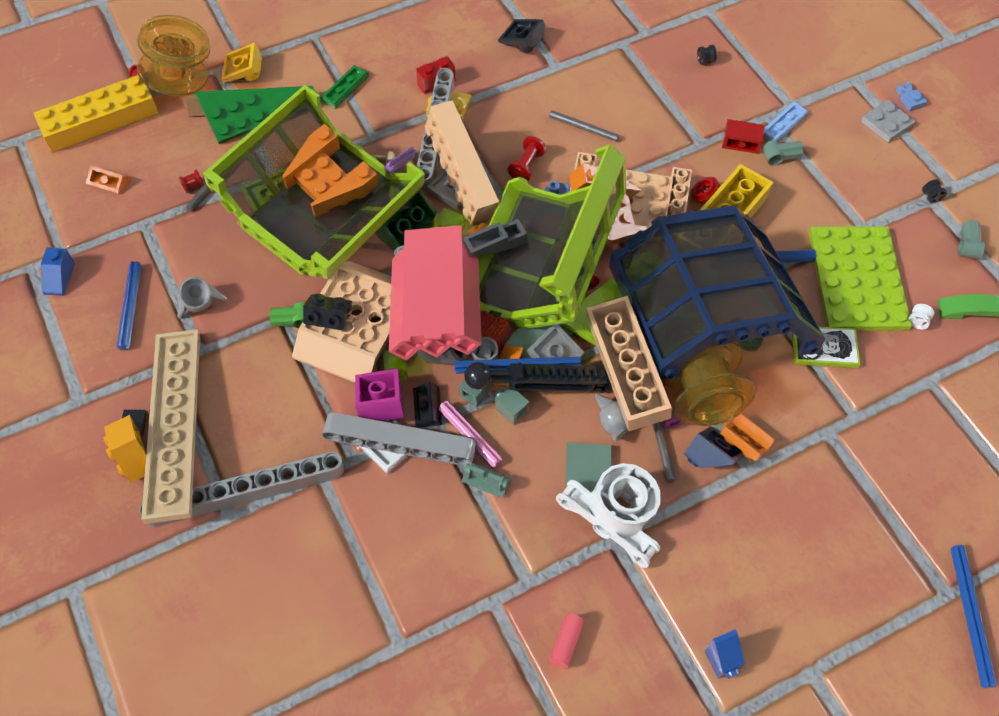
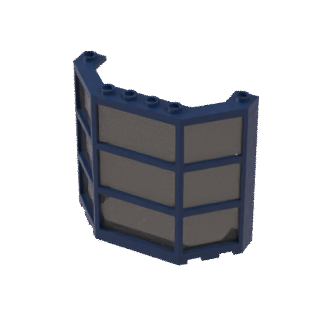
[609,205,825,381]

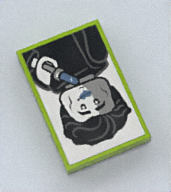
[792,326,860,368]

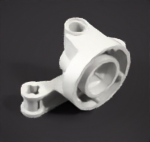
[556,463,661,568]

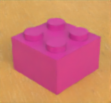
[355,369,404,421]

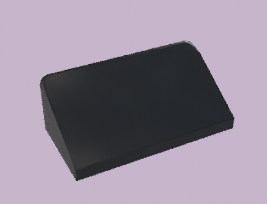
[413,382,442,428]

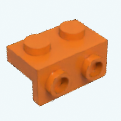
[720,413,775,461]

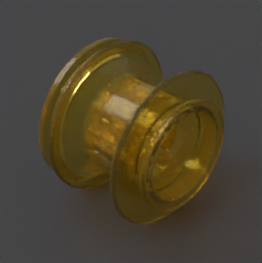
[137,15,211,96]
[663,334,757,426]

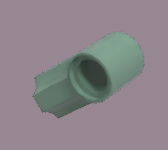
[762,140,804,166]
[957,220,985,259]

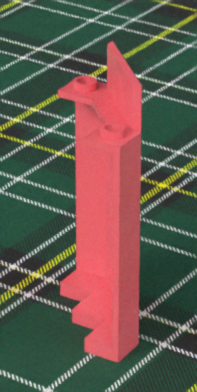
[389,225,482,361]

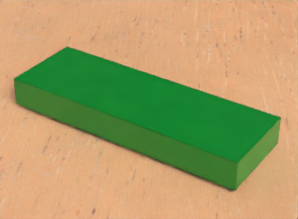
[321,65,369,109]

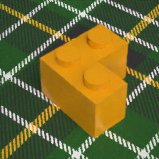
[103,415,147,483]

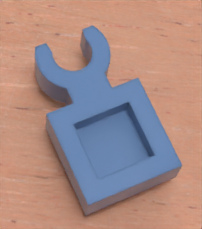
[896,81,927,111]

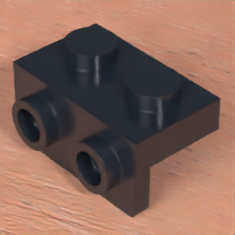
[303,294,352,331]

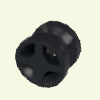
[697,45,717,65]
[922,179,947,203]

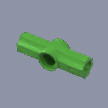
[269,302,305,329]

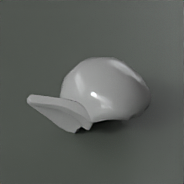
[177,276,227,319]
[595,393,628,441]

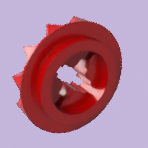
[690,177,720,204]

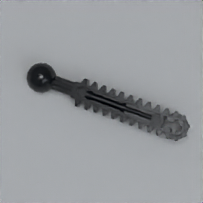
[464,362,613,393]

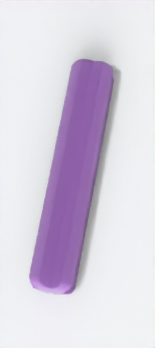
[384,147,418,174]

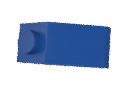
[41,248,75,296]
[704,629,745,679]

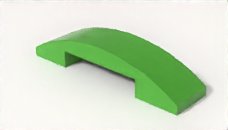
[938,294,999,319]

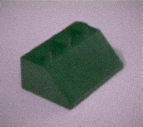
[375,188,441,250]

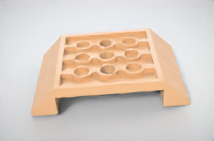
[565,152,692,241]
[292,261,392,383]

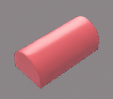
[548,613,585,668]

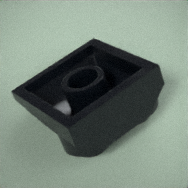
[498,19,545,53]

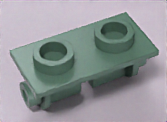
[461,463,511,498]

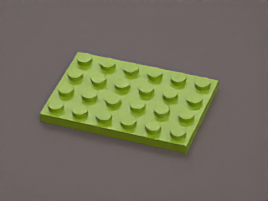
[808,226,912,331]

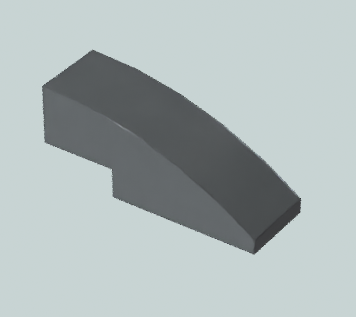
[463,219,528,255]

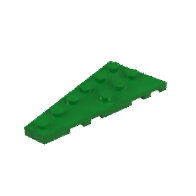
[194,86,314,144]

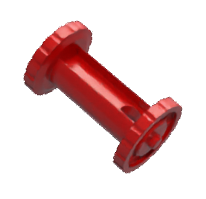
[507,136,547,181]

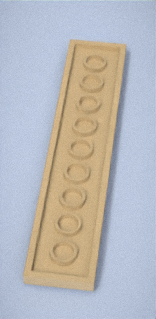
[141,329,200,524]

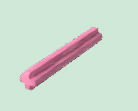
[439,401,502,467]

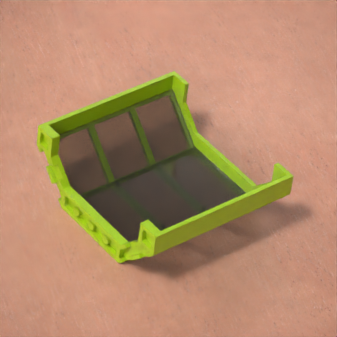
[203,85,425,279]
[478,144,627,329]

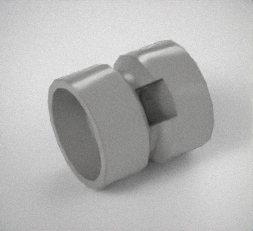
[471,337,498,360]

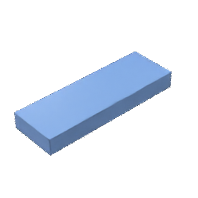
[763,102,808,142]

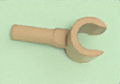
[373,151,395,163]

